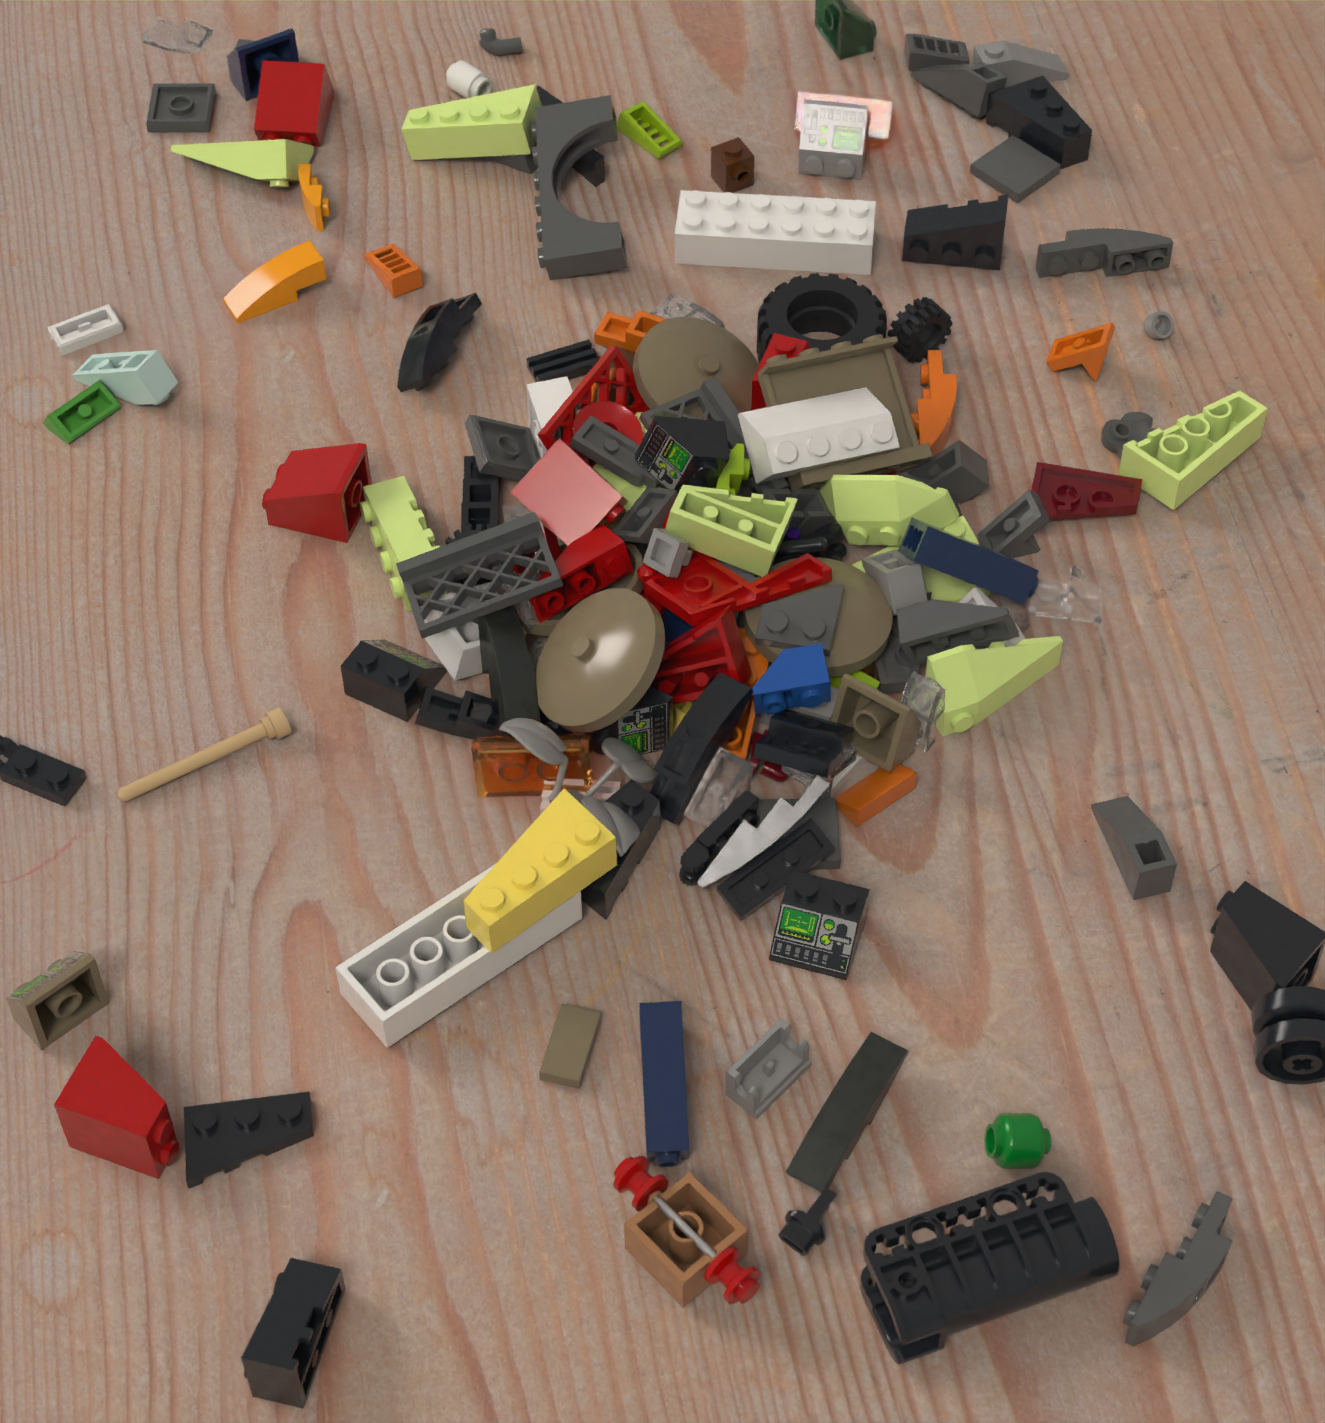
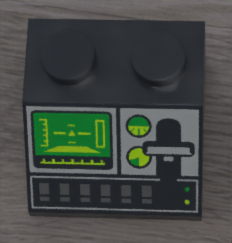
[635,416,730,493]
[340,639,447,722]
[584,687,673,755]
[769,870,870,980]

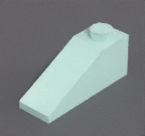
[72,350,179,406]

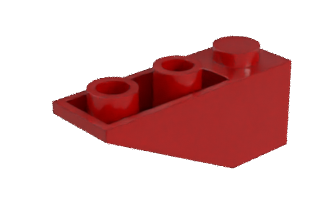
[530,524,634,623]

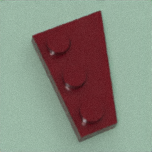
[1031,462,1143,520]

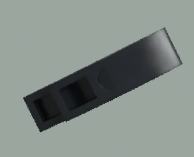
[397,292,482,392]
[649,672,753,825]

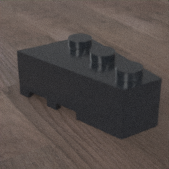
[986,76,1092,169]
[902,194,1009,271]
[581,779,660,920]
[241,1258,345,1409]

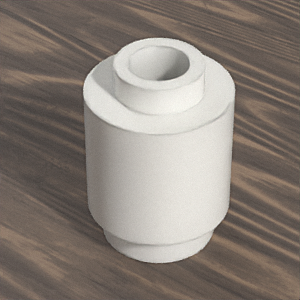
[446,60,492,98]

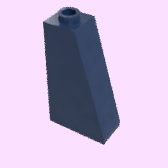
[898,517,1039,604]
[639,1001,689,1167]

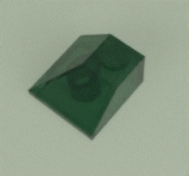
[815,0,877,60]

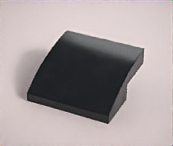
[753,709,854,778]

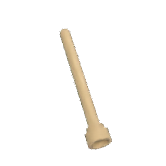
[117,706,292,802]

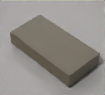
[539,1004,601,1089]

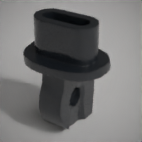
[778,1187,837,1256]

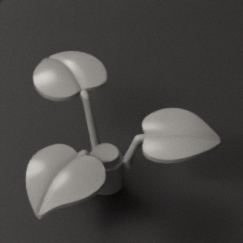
[498,718,658,857]

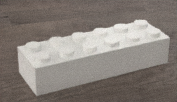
[675,190,876,275]
[335,865,582,1048]

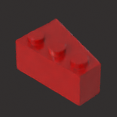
[650,604,752,705]

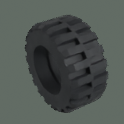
[757,273,887,364]

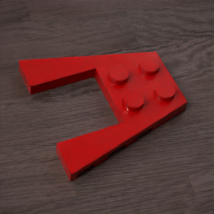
[645,548,832,626]

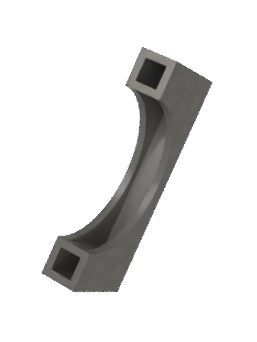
[531,95,627,280]

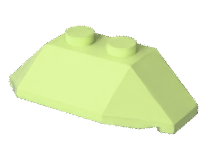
[819,475,959,546]

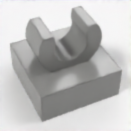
[642,528,693,577]

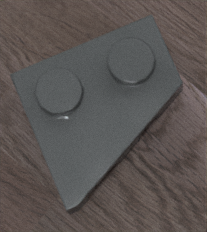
[755,584,845,657]

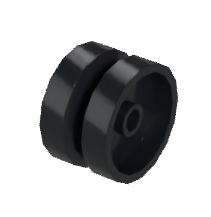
[1251,986,1325,1085]

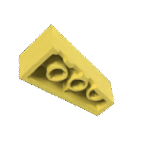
[463,788,617,953]

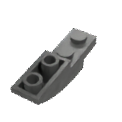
[1036,228,1173,278]
[1123,1191,1233,1347]

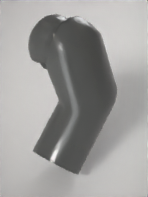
[479,28,522,55]

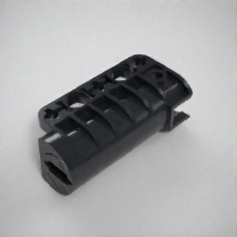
[860,1172,1119,1365]

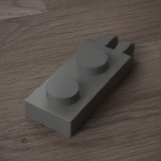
[570,416,660,488]

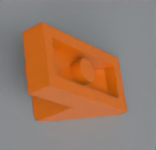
[1046,322,1115,381]

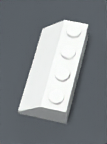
[738,387,900,484]

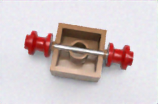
[613,1156,761,1307]

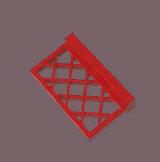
[537,346,650,467]

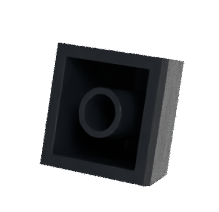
[1210,881,1325,1012]

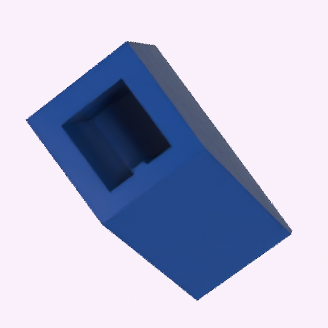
[752,643,831,714]

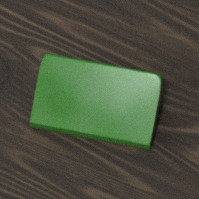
[43,380,122,444]

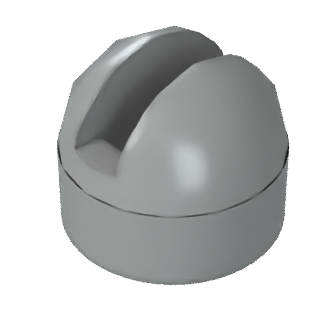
[1144,311,1174,339]

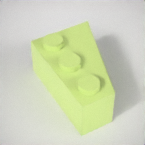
[665,485,798,577]

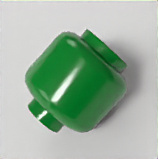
[984,1113,1051,1169]

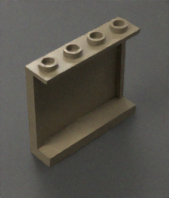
[757,334,933,492]

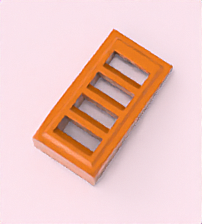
[364,243,423,298]

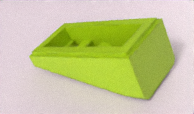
[617,101,683,159]

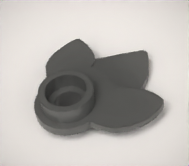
[1101,412,1156,459]

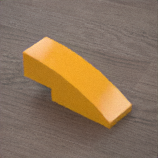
[223,240,326,323]

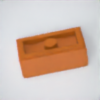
[835,764,917,827]

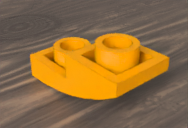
[298,164,331,231]

